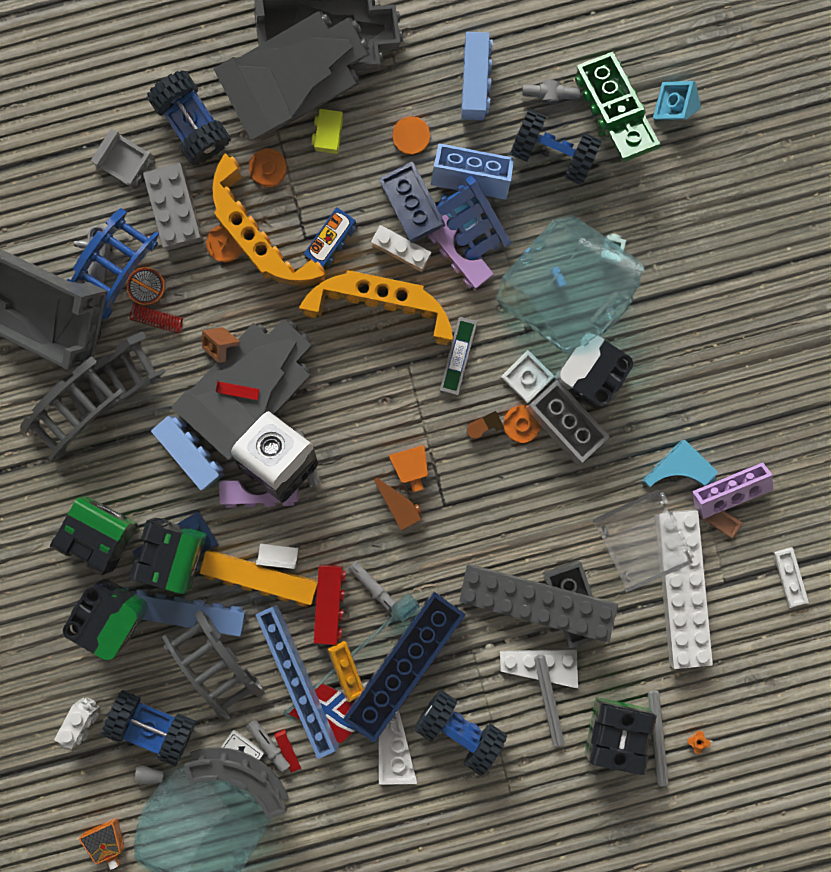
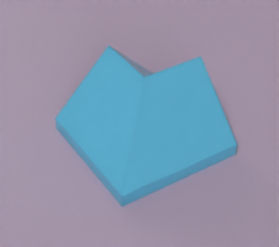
[653,81,701,120]

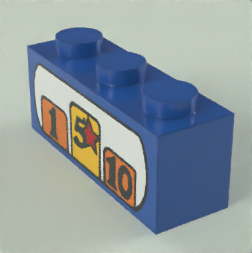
[304,207,357,269]

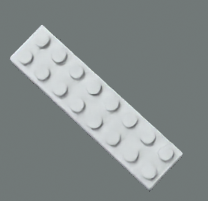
[655,510,713,669]

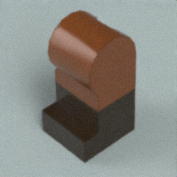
[466,411,504,439]

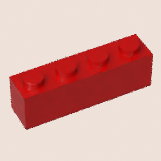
[313,564,346,645]

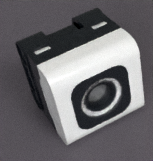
[555,333,633,408]
[231,411,318,503]

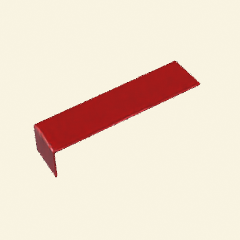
[215,380,260,400]
[275,729,301,773]

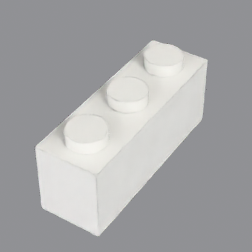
[371,225,431,272]

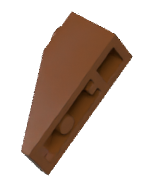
[374,477,423,530]

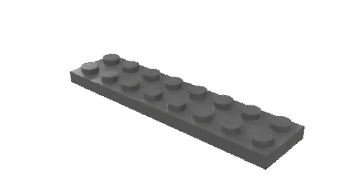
[459,564,618,643]

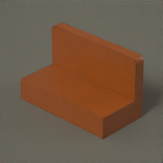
[202,327,240,363]

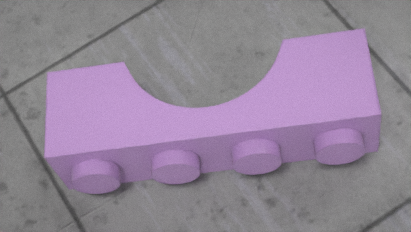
[427,215,493,290]
[219,480,299,508]

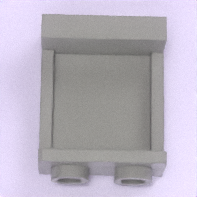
[91,128,154,189]

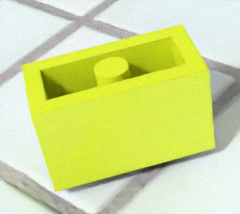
[312,109,343,154]

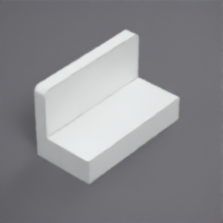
[256,543,299,569]

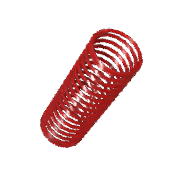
[129,304,183,334]

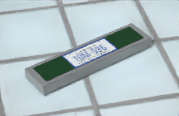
[439,317,477,395]

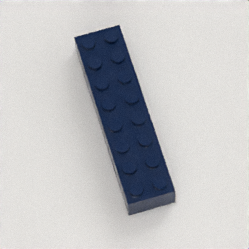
[343,591,466,743]

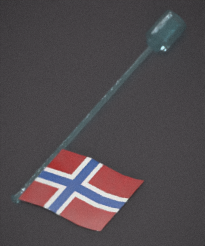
[283,592,421,743]

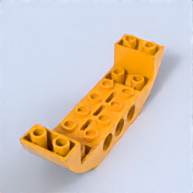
[213,153,326,286]
[299,270,453,345]

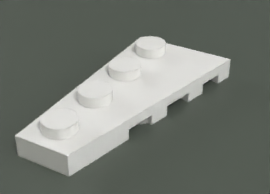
[500,649,578,688]
[379,709,417,784]

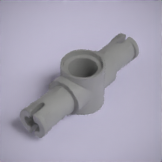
[521,80,580,104]

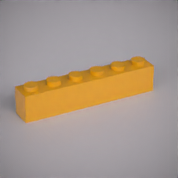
[200,550,318,607]

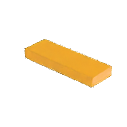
[327,641,363,702]

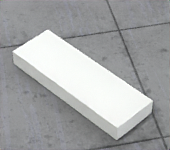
[773,547,809,608]

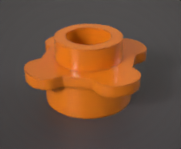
[687,731,711,754]

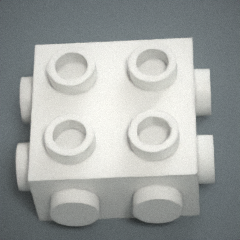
[54,698,99,749]

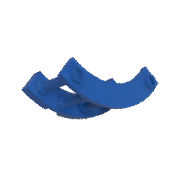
[67,208,159,321]

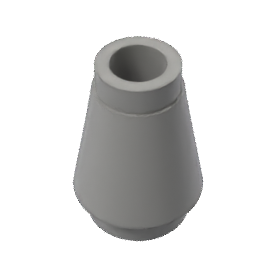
[134,765,163,785]

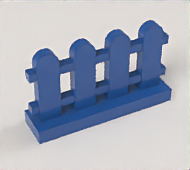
[437,175,512,261]

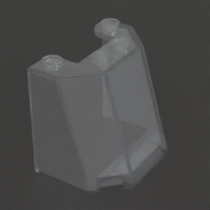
[593,490,695,593]

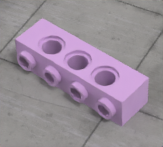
[692,462,773,519]

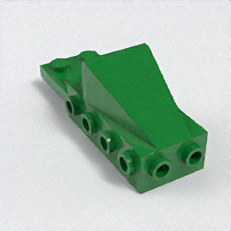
[575,52,660,162]

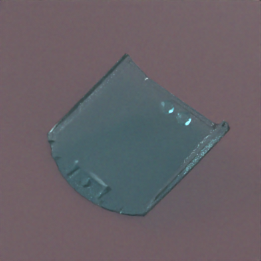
[496,215,644,354]
[134,760,272,872]

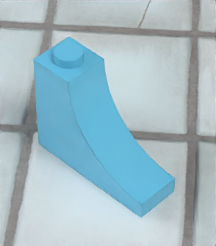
[642,440,718,487]

